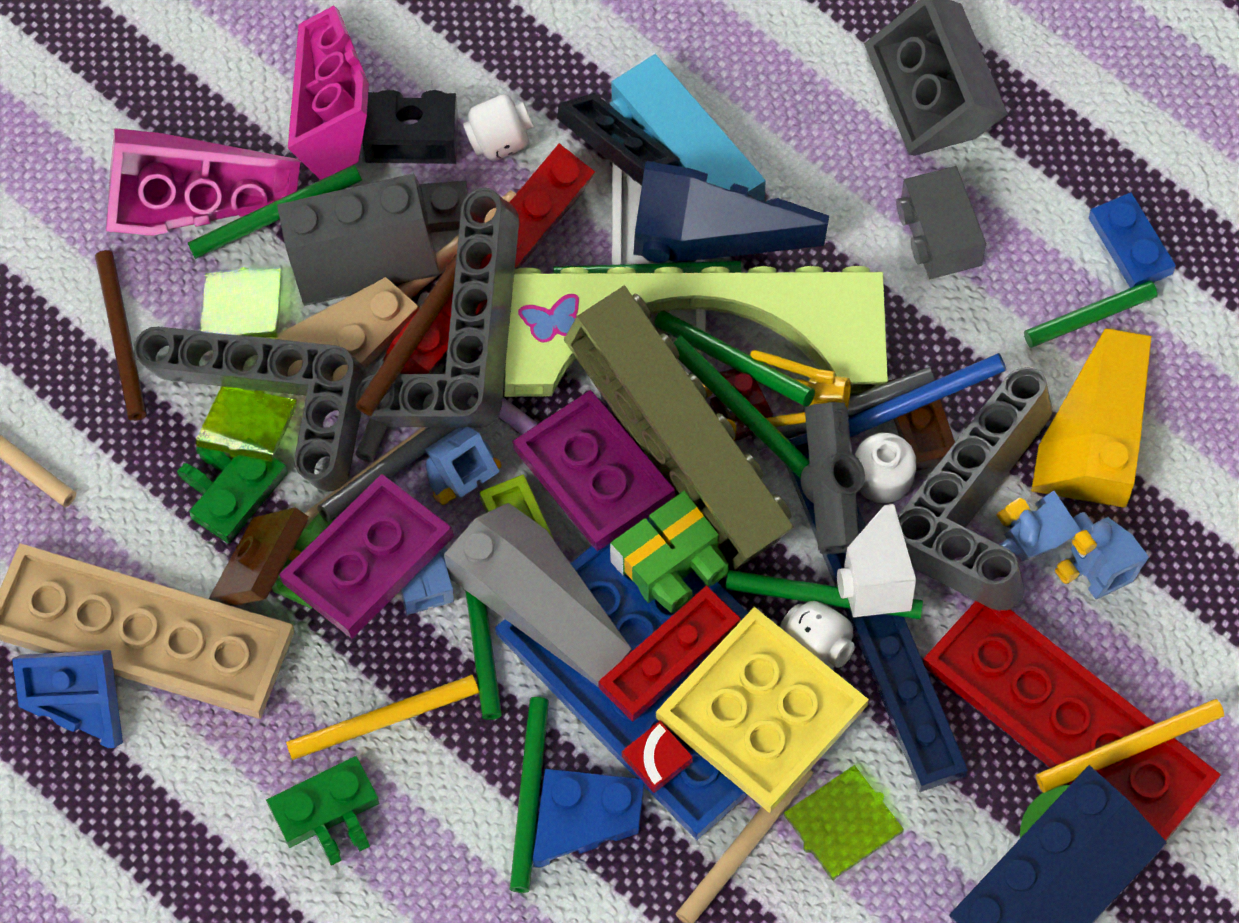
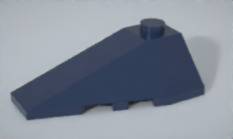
[633,161,829,263]

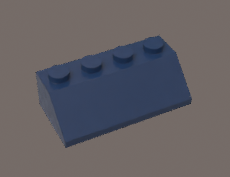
[949,765,1167,923]

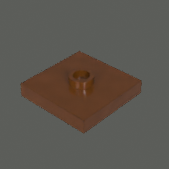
[209,507,309,606]

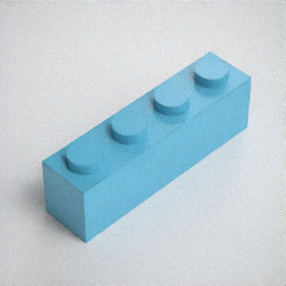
[610,54,766,202]

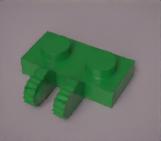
[177,440,288,544]
[266,756,380,866]

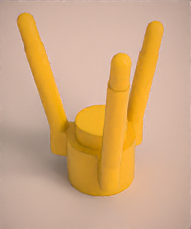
[750,350,851,427]

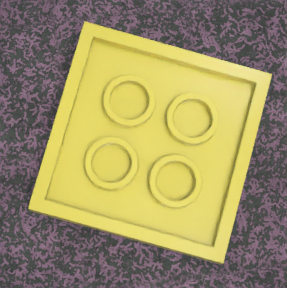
[656,607,869,813]

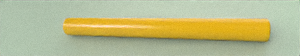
[286,675,479,761]
[1035,699,1224,793]

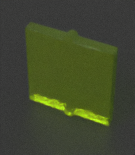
[200,267,283,338]
[196,386,297,462]
[784,765,904,881]

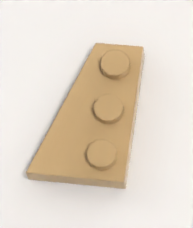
[270,277,420,381]

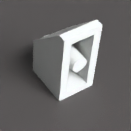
[837,504,916,617]

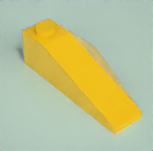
[1031,328,1152,508]

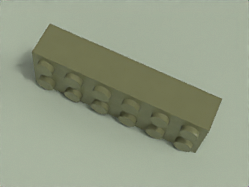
[564,285,794,575]

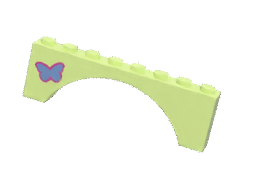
[504,266,888,397]

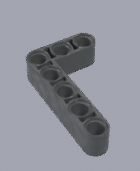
[355,187,519,428]
[134,326,367,492]
[898,367,1052,611]

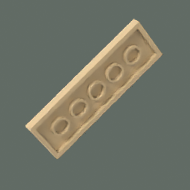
[0,543,295,719]

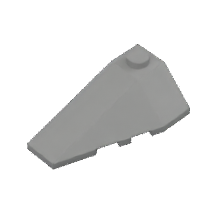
[444,503,632,687]

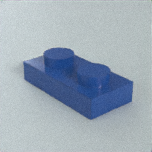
[1088,192,1176,288]

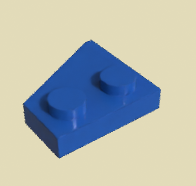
[12,650,123,748]
[533,769,644,868]

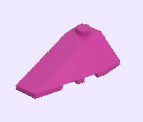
[288,5,369,180]
[106,128,300,236]

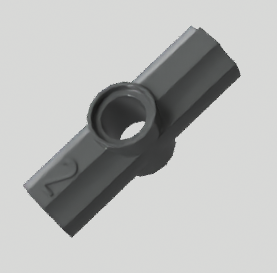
[801,402,865,554]

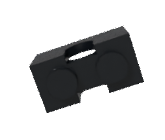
[362,90,458,164]

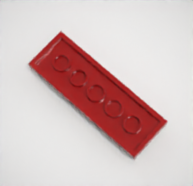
[923,601,1221,841]

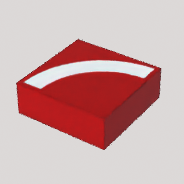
[622,721,693,793]

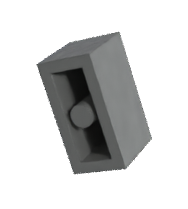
[896,166,987,280]

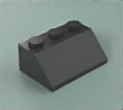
[864,0,1008,156]
[277,173,440,306]

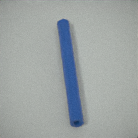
[848,353,1007,438]

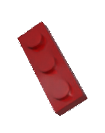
[598,585,741,722]

